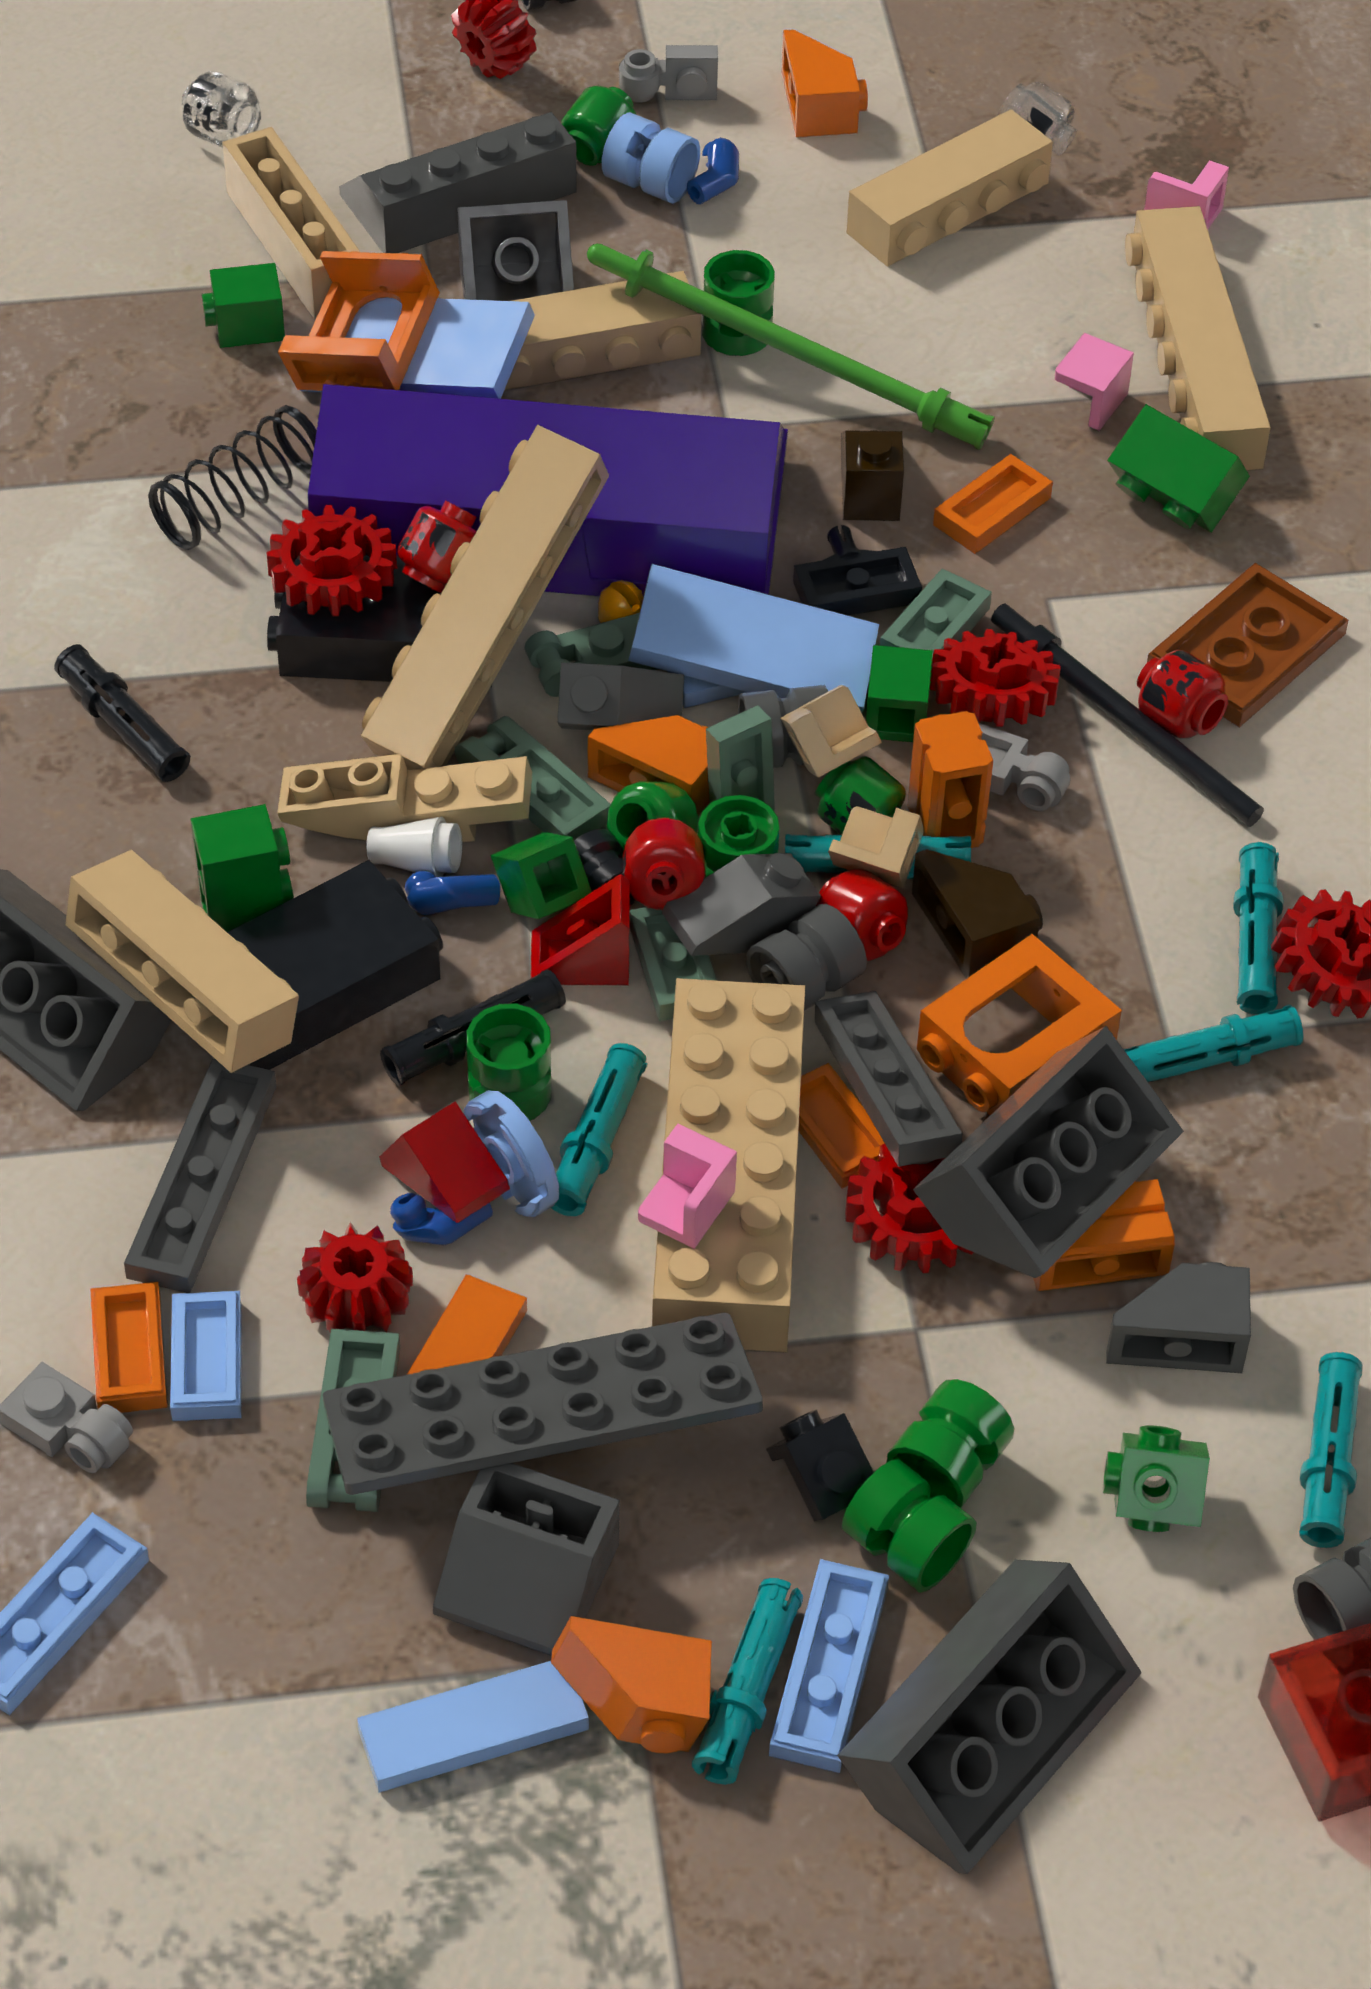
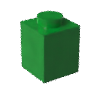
[201,263,285,348]
[866,645,933,742]
[490,832,592,919]

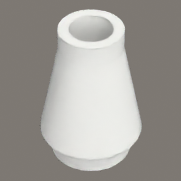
[367,817,462,877]

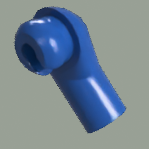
[687,137,739,205]
[405,871,501,915]
[390,1193,493,1245]

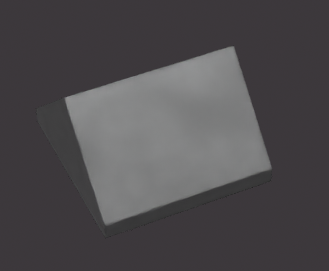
[457,200,574,301]

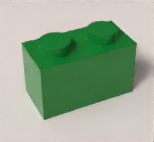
[1107,404,1250,533]
[190,804,294,932]

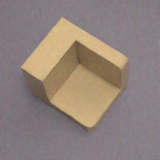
[780,685,882,778]
[828,806,924,888]

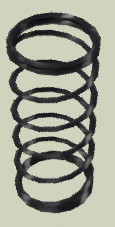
[148,405,317,550]

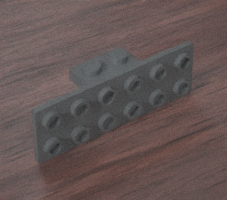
[323,1312,763,1495]

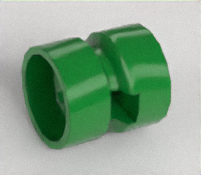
[702,250,775,356]
[698,795,780,879]
[467,1003,552,1121]
[886,1379,1015,1508]
[842,1459,977,1593]

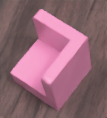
[1144,160,1229,229]
[1054,333,1134,431]
[638,1124,737,1249]

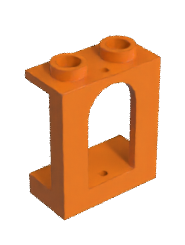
[278,251,440,391]
[917,934,1122,1115]

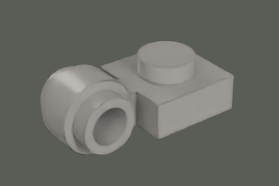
[619,45,718,102]
[979,723,1071,811]
[0,1362,133,1473]

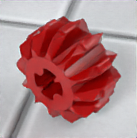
[451,0,537,79]
[297,1222,413,1333]

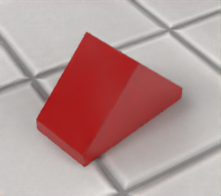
[531,874,630,986]
[379,1101,510,1223]

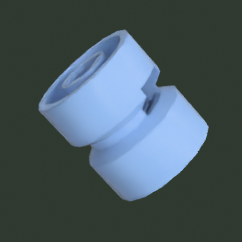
[602,112,700,204]

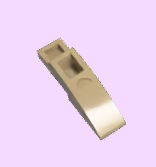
[277,754,532,842]

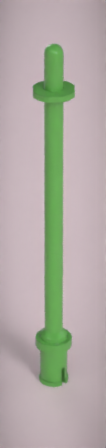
[587,243,995,450]

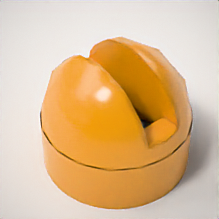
[598,580,643,623]

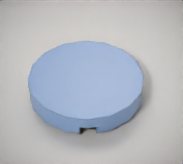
[464,1090,559,1217]

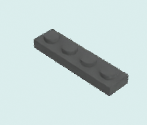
[815,991,963,1167]
[124,1057,277,1293]

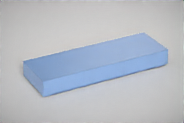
[0,1512,149,1716]
[769,1559,889,1773]
[357,1661,589,1793]

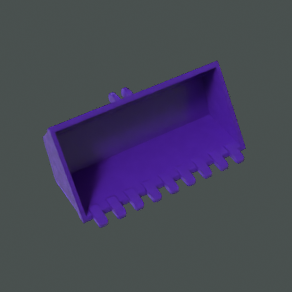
[308,384,788,597]

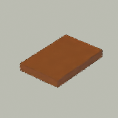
[1147,563,1349,728]

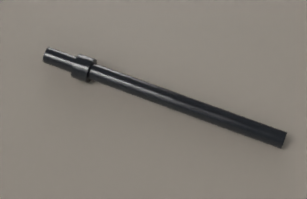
[991,603,1264,827]

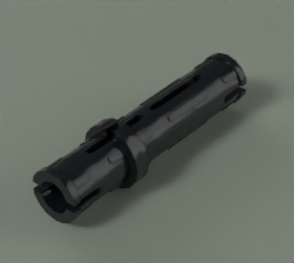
[54,644,191,782]
[380,969,566,1086]

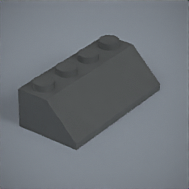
[339,112,577,253]
[0,869,172,1111]
[913,1026,1184,1278]
[837,1559,1142,1874]

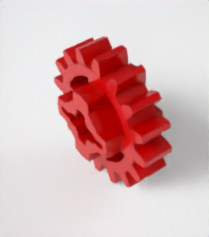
[266,505,397,616]
[929,629,1060,727]
[1271,889,1371,1019]
[845,1144,974,1273]

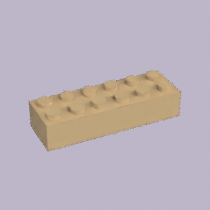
[652,978,805,1352]

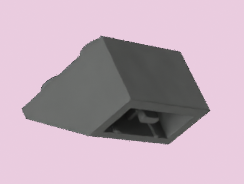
[433,1463,620,1656]

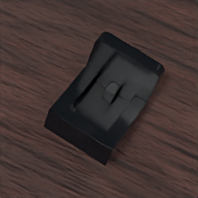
[766,1409,874,1522]

